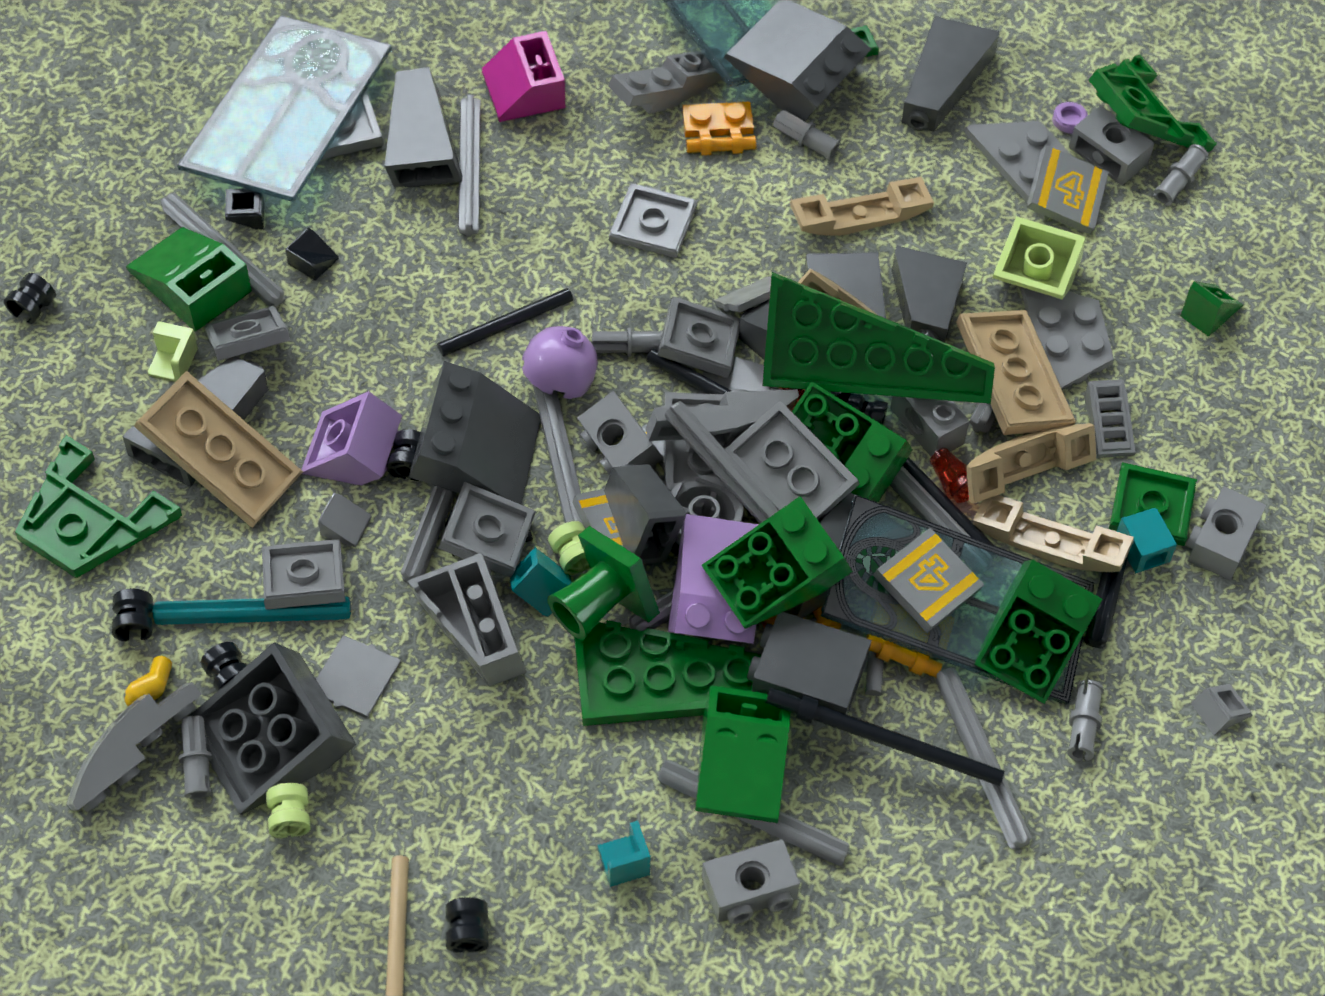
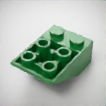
[126,227,252,332]
[791,381,913,503]
[701,496,853,629]
[974,559,1103,704]
[695,685,790,823]

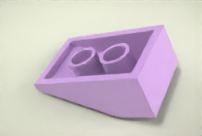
[668,514,759,644]

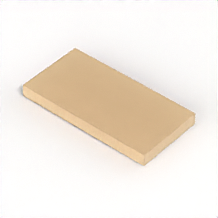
[956,310,1076,435]
[134,371,303,528]

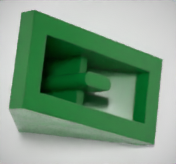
[1180,281,1243,337]

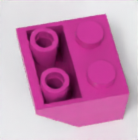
[482,31,565,122]

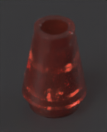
[930,448,969,503]

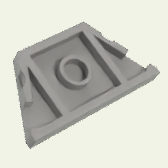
[965,121,1072,222]
[1020,287,1114,390]

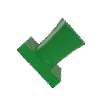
[547,526,660,640]

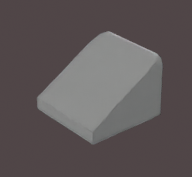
[318,493,372,547]
[1191,684,1253,735]

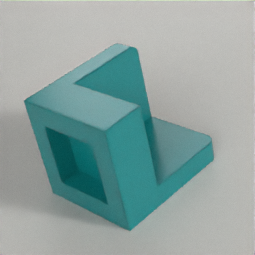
[1117,508,1177,574]
[510,547,572,617]
[597,821,651,887]

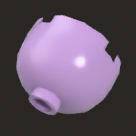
[522,326,598,399]

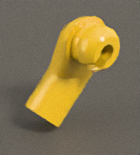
[124,656,172,707]

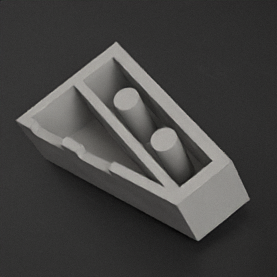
[407,552,527,687]

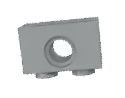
[1069,105,1154,186]
[577,391,664,475]
[890,396,969,460]
[1186,486,1266,580]
[701,839,800,924]

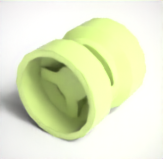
[548,521,590,575]
[266,783,311,838]

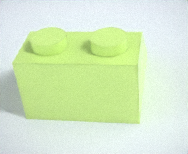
[993,216,1086,300]

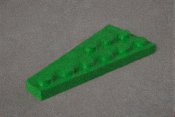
[762,272,995,404]
[574,620,762,726]

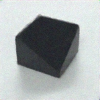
[225,188,264,230]
[286,228,339,281]

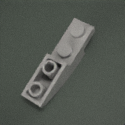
[608,48,735,114]
[646,388,799,453]
[66,682,202,812]

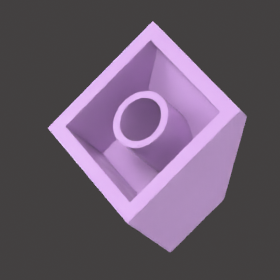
[302,391,402,486]

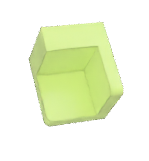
[148,321,198,382]

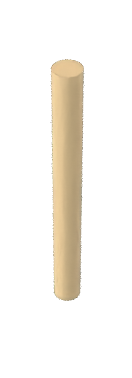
[386,855,409,996]

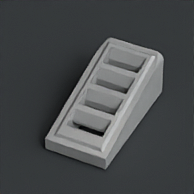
[1084,379,1136,458]

